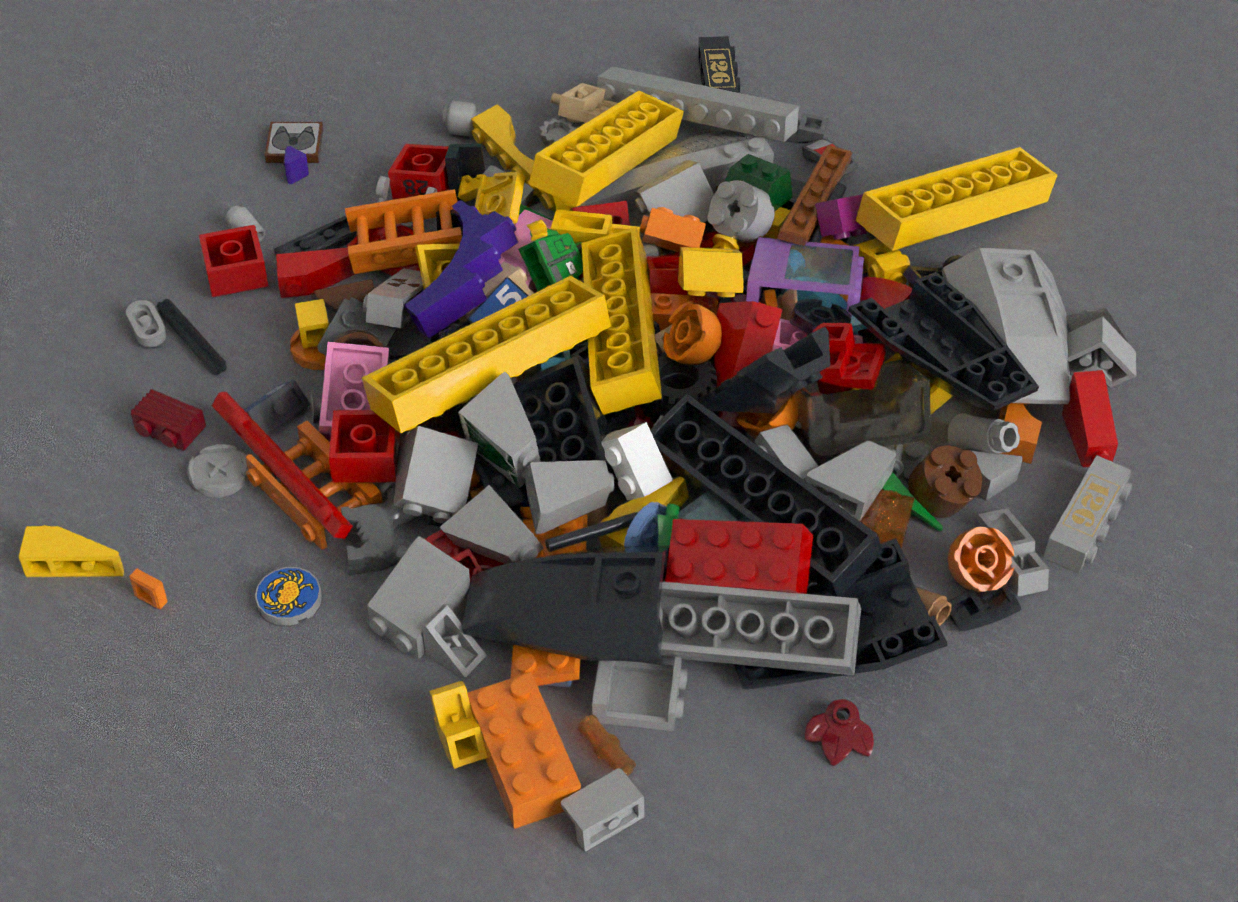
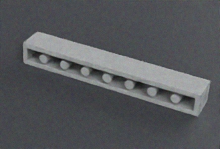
[597,66,799,142]

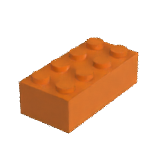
[467,672,581,829]

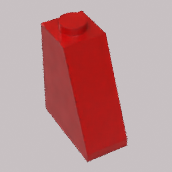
[1062,370,1118,467]

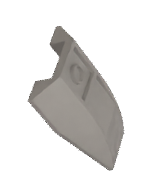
[942,248,1070,404]

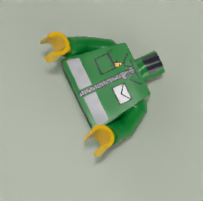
[518,220,583,291]

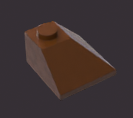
[311,279,374,312]

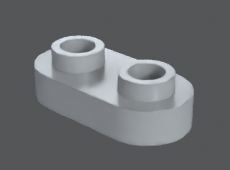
[126,300,167,347]

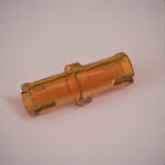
[578,715,636,776]

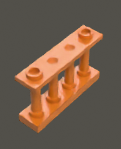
[345,189,462,274]
[246,421,383,550]

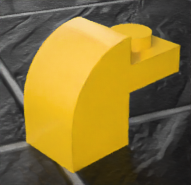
[429,681,487,769]

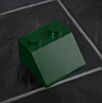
[724,154,793,212]

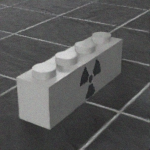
[363,268,424,328]

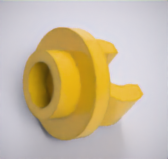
[712,234,739,250]

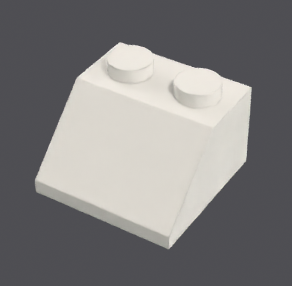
[601,422,673,500]

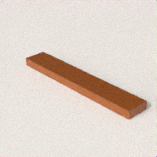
[778,145,853,246]

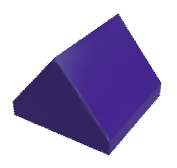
[284,146,309,184]

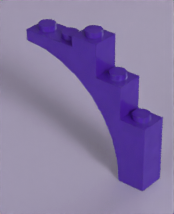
[404,200,519,338]

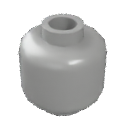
[442,101,481,136]

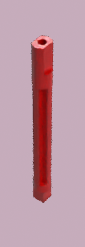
[211,392,353,539]

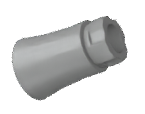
[948,413,1020,454]

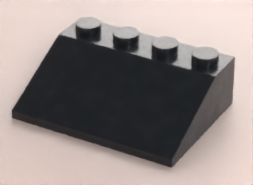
[513,356,617,501]

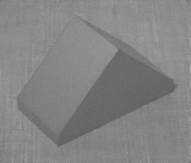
[972,451,1022,501]
[422,605,487,678]

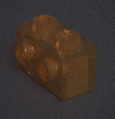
[861,490,915,549]

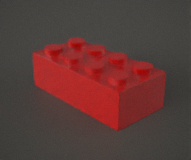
[665,519,813,594]

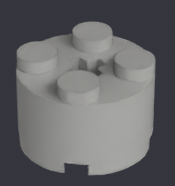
[707,180,775,243]

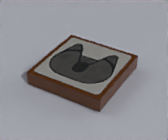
[265,122,323,163]

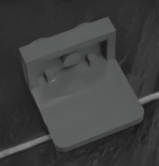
[317,297,396,356]

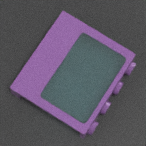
[746,237,864,317]

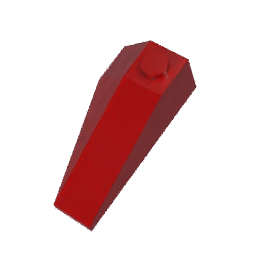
[714,301,782,431]

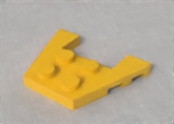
[458,171,525,225]

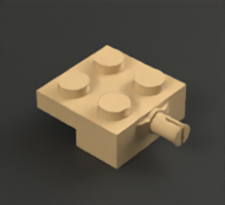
[551,83,617,123]

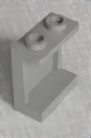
[592,656,688,731]

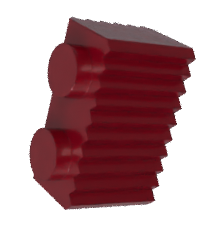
[131,389,206,451]

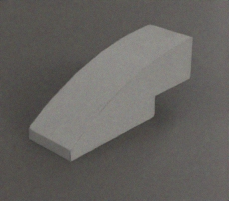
[978,508,1049,596]

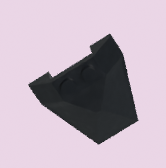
[697,327,830,413]

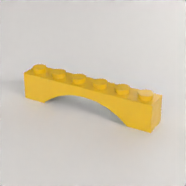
[471,104,575,213]

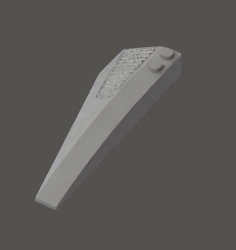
[529,129,774,220]

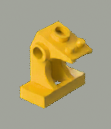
[841,238,910,285]

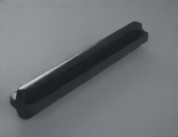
[157,299,227,375]

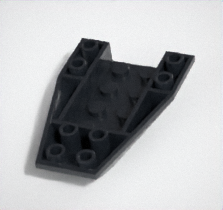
[848,272,1039,411]
[734,538,948,690]
[462,546,670,661]

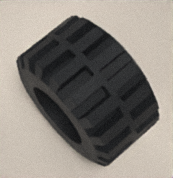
[641,352,717,423]

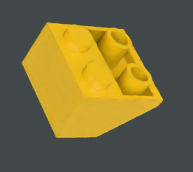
[678,247,743,297]

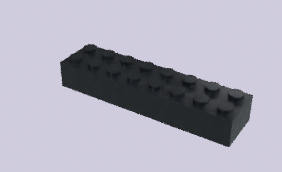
[650,394,882,597]

